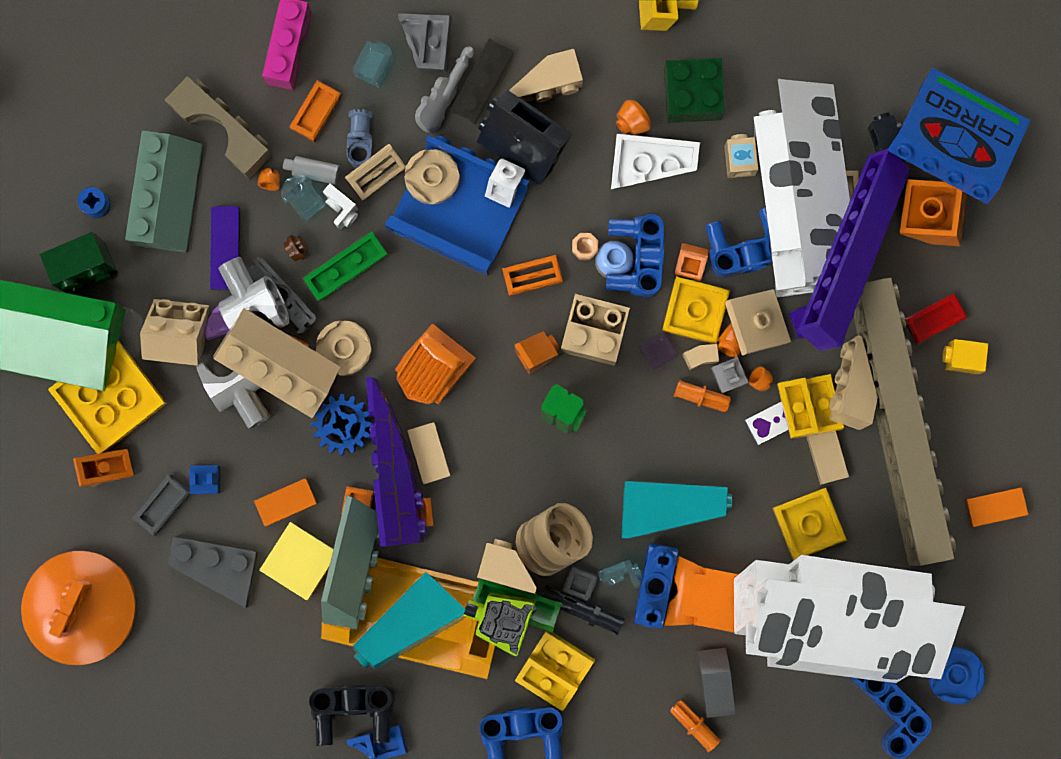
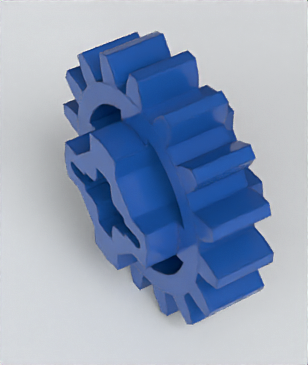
[311,394,371,456]

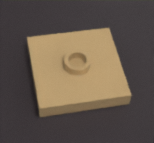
[725,289,791,355]

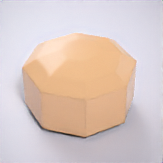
[572,233,598,260]

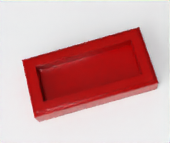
[905,293,968,344]

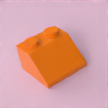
[900,179,967,247]

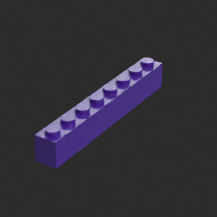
[798,148,910,351]

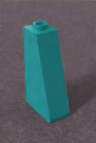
[621,481,732,539]
[353,572,465,670]

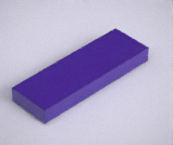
[210,206,240,290]

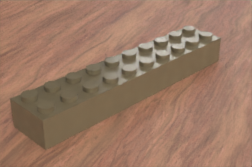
[854,278,956,566]

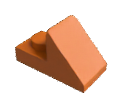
[73,449,134,487]

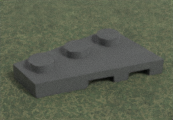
[168,537,258,608]

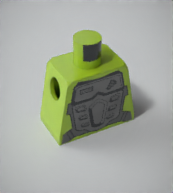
[464,593,536,656]

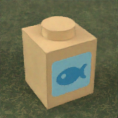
[724,134,758,178]

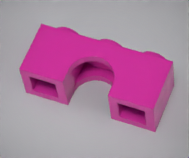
[262,0,312,90]

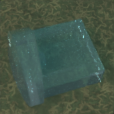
[281,176,327,222]

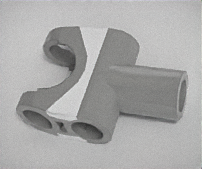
[218,257,289,329]
[196,362,270,430]

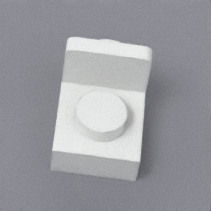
[485,159,525,208]
[323,184,358,230]

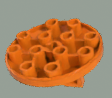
[21,551,137,665]

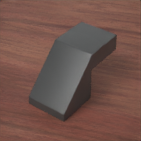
[698,648,735,718]

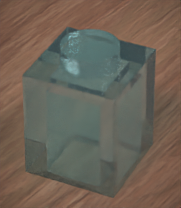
[352,40,394,88]

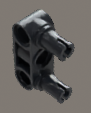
[309,685,395,746]

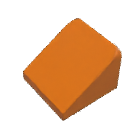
[674,243,709,282]

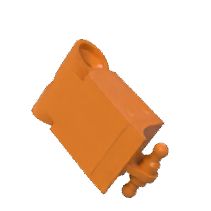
[663,556,739,632]

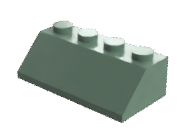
[125,131,203,253]
[321,496,380,629]

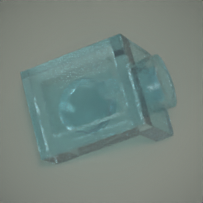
[597,559,642,588]

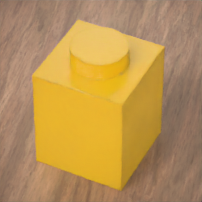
[942,339,988,374]

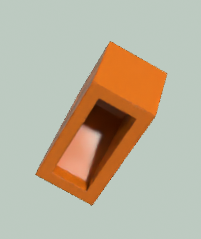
[514,331,560,375]

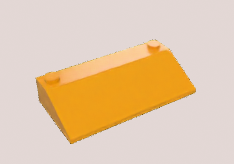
[321,558,495,679]

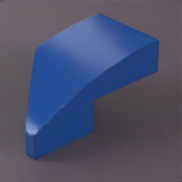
[346,724,408,759]

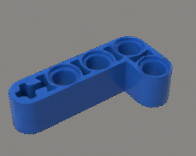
[848,677,932,759]

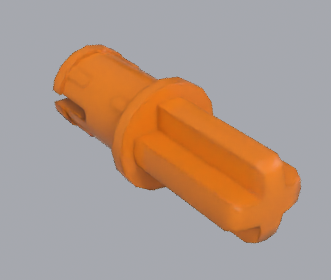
[674,380,731,412]
[670,700,721,752]

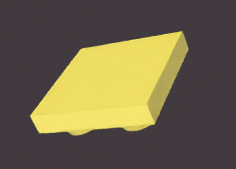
[260,522,333,601]

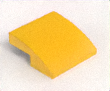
[777,374,844,439]
[515,631,595,712]

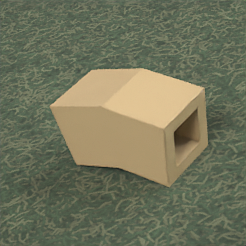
[683,344,719,370]

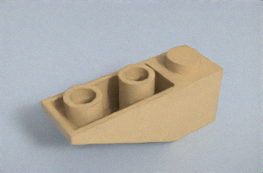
[509,49,583,102]
[829,335,878,430]

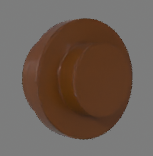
[283,234,309,261]

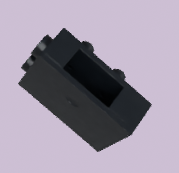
[476,90,572,185]

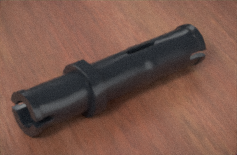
[541,585,625,635]

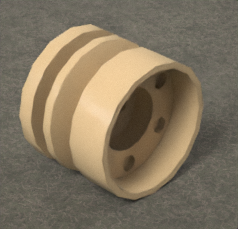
[516,503,593,576]

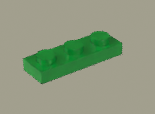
[303,231,388,303]
[472,578,562,633]

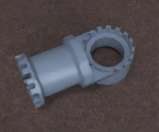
[346,109,373,168]

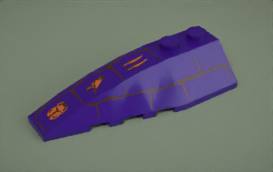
[366,377,427,547]

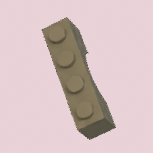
[165,76,272,180]

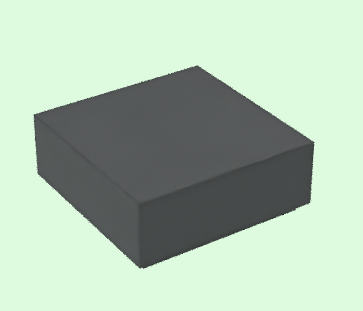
[562,566,599,602]

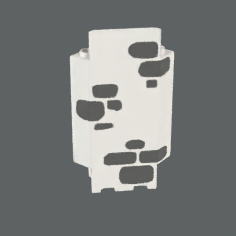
[754,79,850,298]
[734,555,965,683]

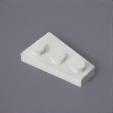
[611,134,700,190]

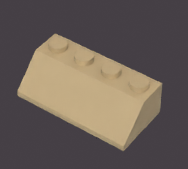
[213,308,340,418]
[477,539,537,594]

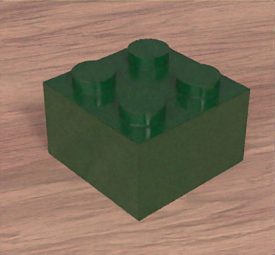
[664,58,725,123]
[39,232,118,294]

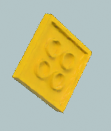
[48,340,167,454]

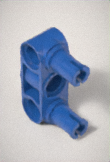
[705,208,773,278]
[606,214,664,298]
[634,543,678,629]
[479,706,564,759]

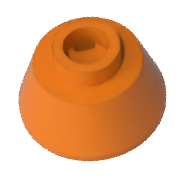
[615,100,651,136]

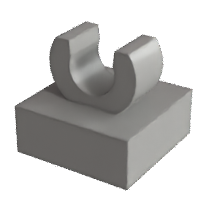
[711,357,748,394]

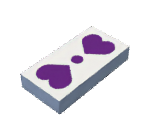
[745,402,788,446]

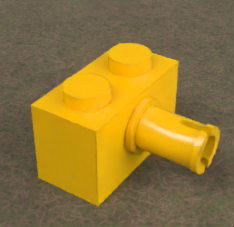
[639,0,698,31]

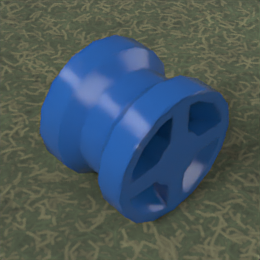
[78,187,110,218]

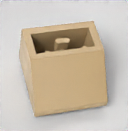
[561,294,630,366]
[140,299,209,366]

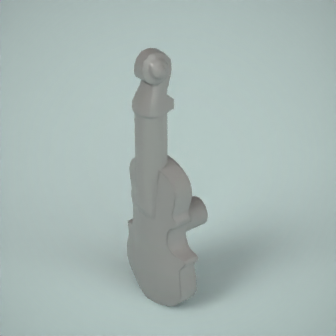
[415,46,474,133]

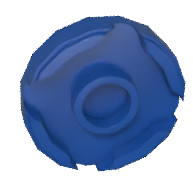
[927,647,985,704]

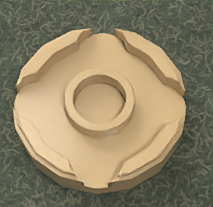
[404,149,460,205]
[316,321,372,376]

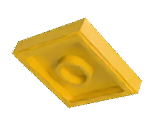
[662,276,730,344]
[772,488,847,561]

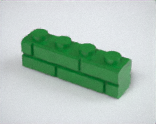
[541,384,587,434]

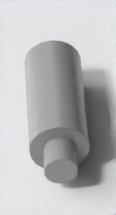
[283,156,340,185]

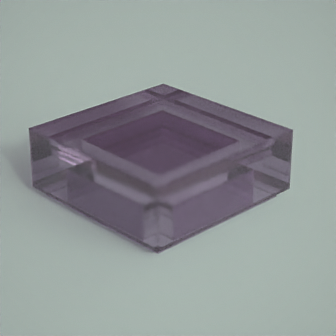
[639,332,678,370]

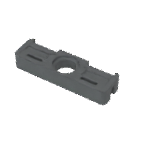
[247,257,318,335]

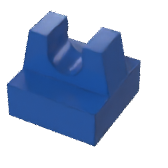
[189,465,220,494]

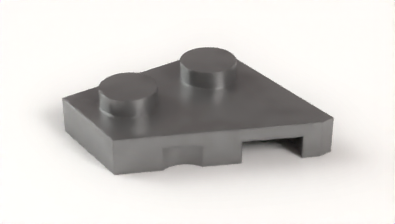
[398,14,452,72]

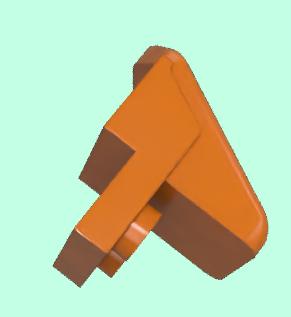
[395,324,476,405]

